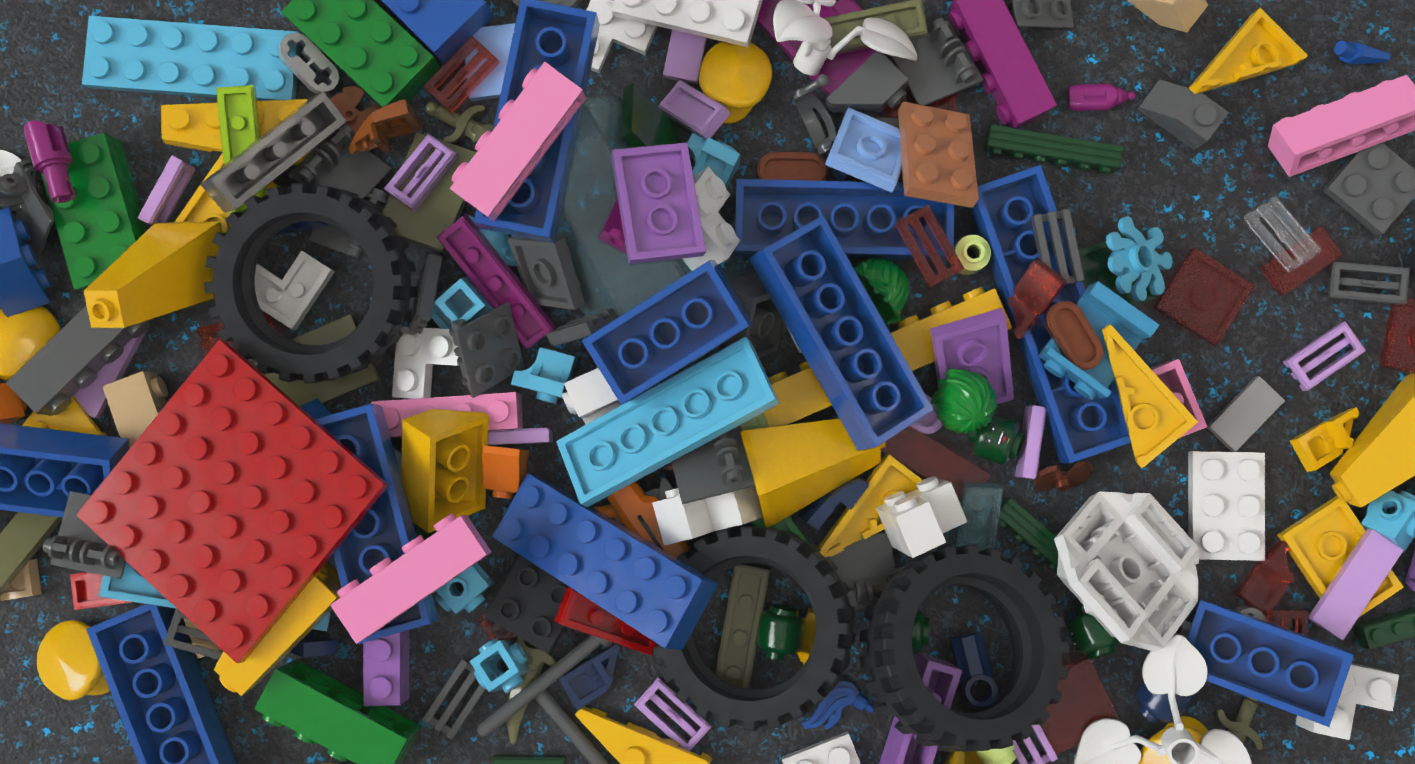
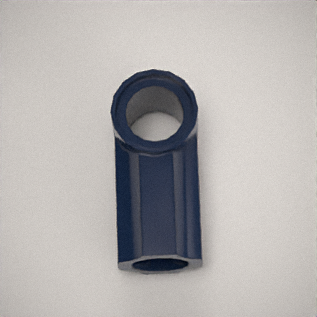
[950,632,998,708]

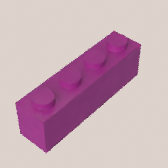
[948,0,1057,129]

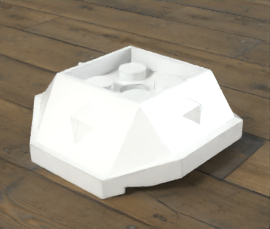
[1054,492,1199,652]

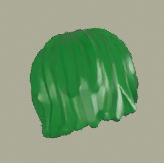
[854,257,909,326]
[930,368,997,434]

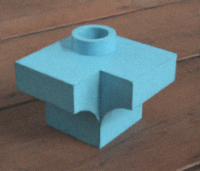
[687,133,740,189]
[431,276,494,329]
[511,347,578,404]

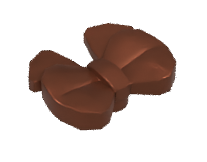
[330,86,382,138]
[1032,461,1093,492]

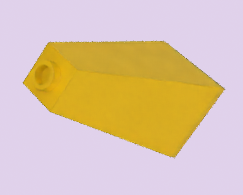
[84,222,223,328]
[1329,373,1415,508]
[740,419,886,527]
[214,561,342,696]

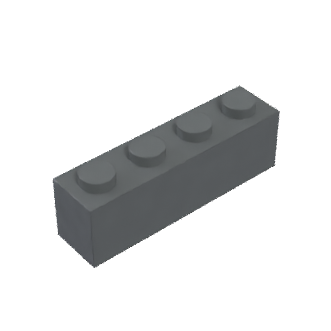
[200,92,347,213]
[6,305,152,416]

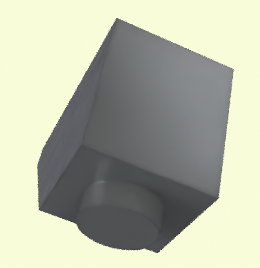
[826,51,909,113]
[1137,79,1229,150]

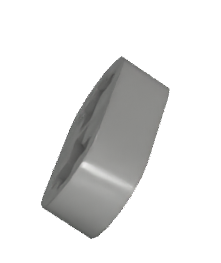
[278,33,339,94]

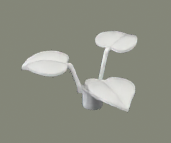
[773,0,917,76]
[1074,635,1252,764]

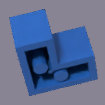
[0,207,52,317]

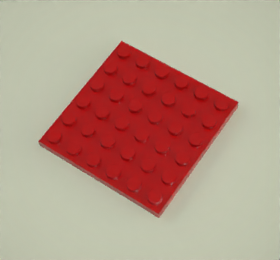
[76,340,389,664]

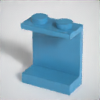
[1038,281,1159,400]

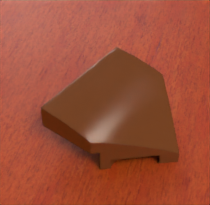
[349,99,423,154]

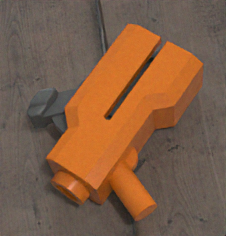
[594,477,692,558]

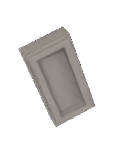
[1206,376,1285,452]

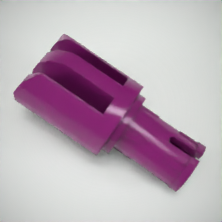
[24,120,76,203]

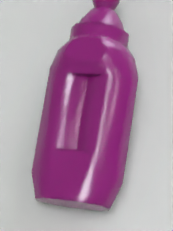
[1067,83,1136,111]

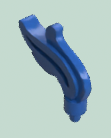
[802,680,875,729]

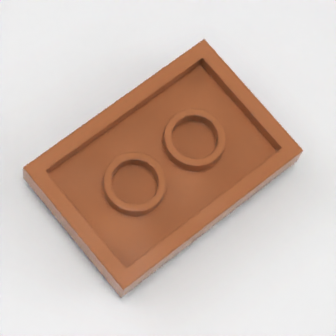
[898,102,979,208]

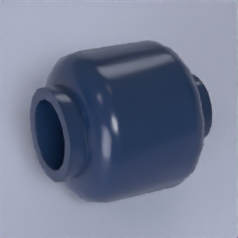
[1136,681,1192,723]

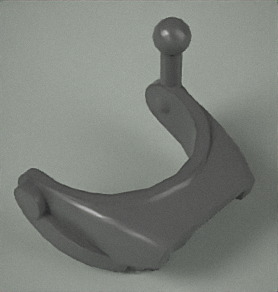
[793,74,838,157]

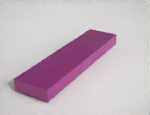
[436,214,556,350]

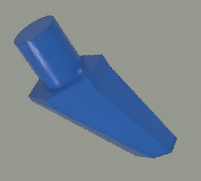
[1334,41,1391,64]

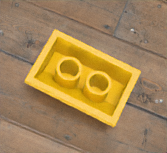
[401,409,489,533]

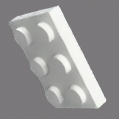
[1188,451,1265,561]

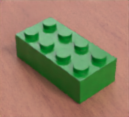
[281,0,441,107]
[41,132,147,292]
[254,659,422,764]

